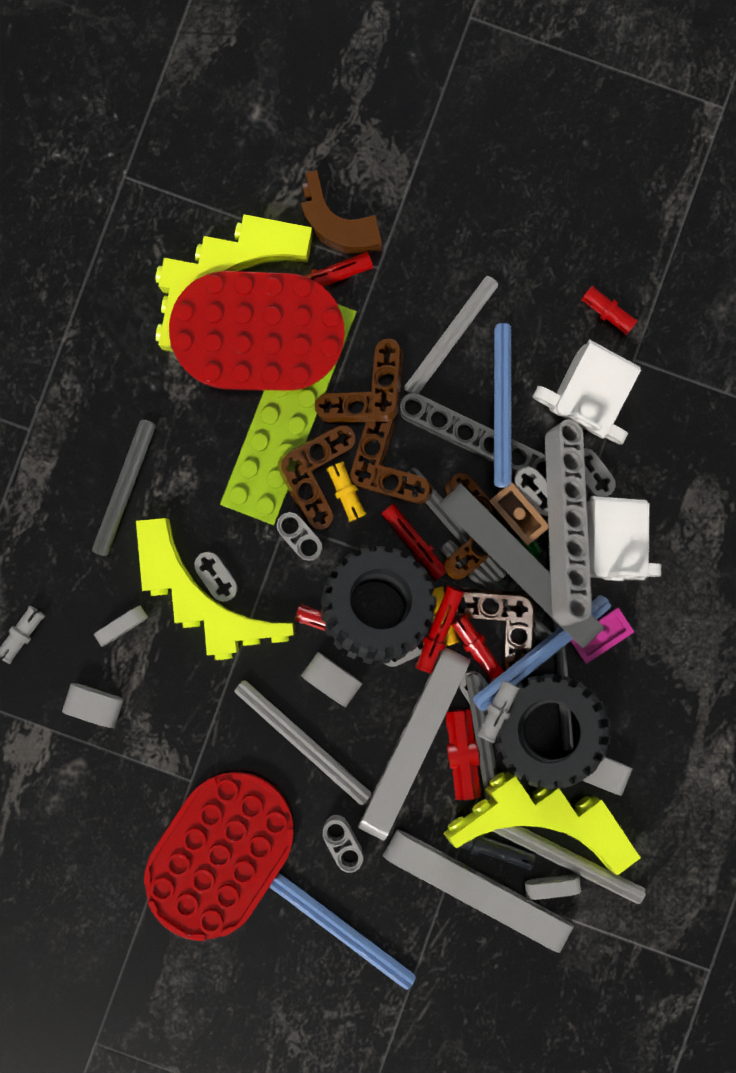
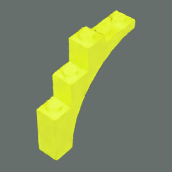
[156,215,313,352]
[136,518,295,660]
[444,772,640,875]

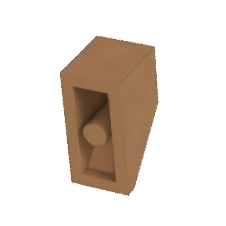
[489,482,549,546]

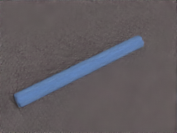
[494,323,512,488]
[473,595,611,711]
[270,873,416,990]

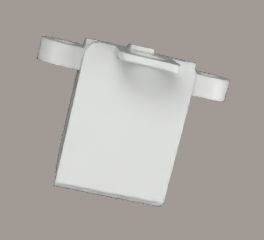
[533,340,641,444]
[586,496,661,581]

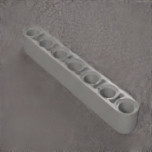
[545,419,592,626]
[358,647,471,841]
[383,829,574,953]

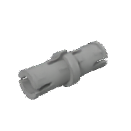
[0,606,45,664]
[477,680,520,743]

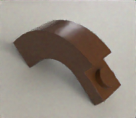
[301,170,382,254]

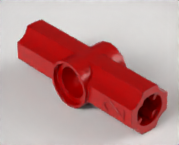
[445,709,481,800]

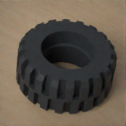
[321,546,436,664]
[495,674,611,789]

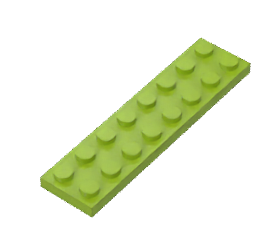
[220,304,357,526]

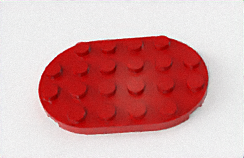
[169,271,345,391]
[144,772,294,941]

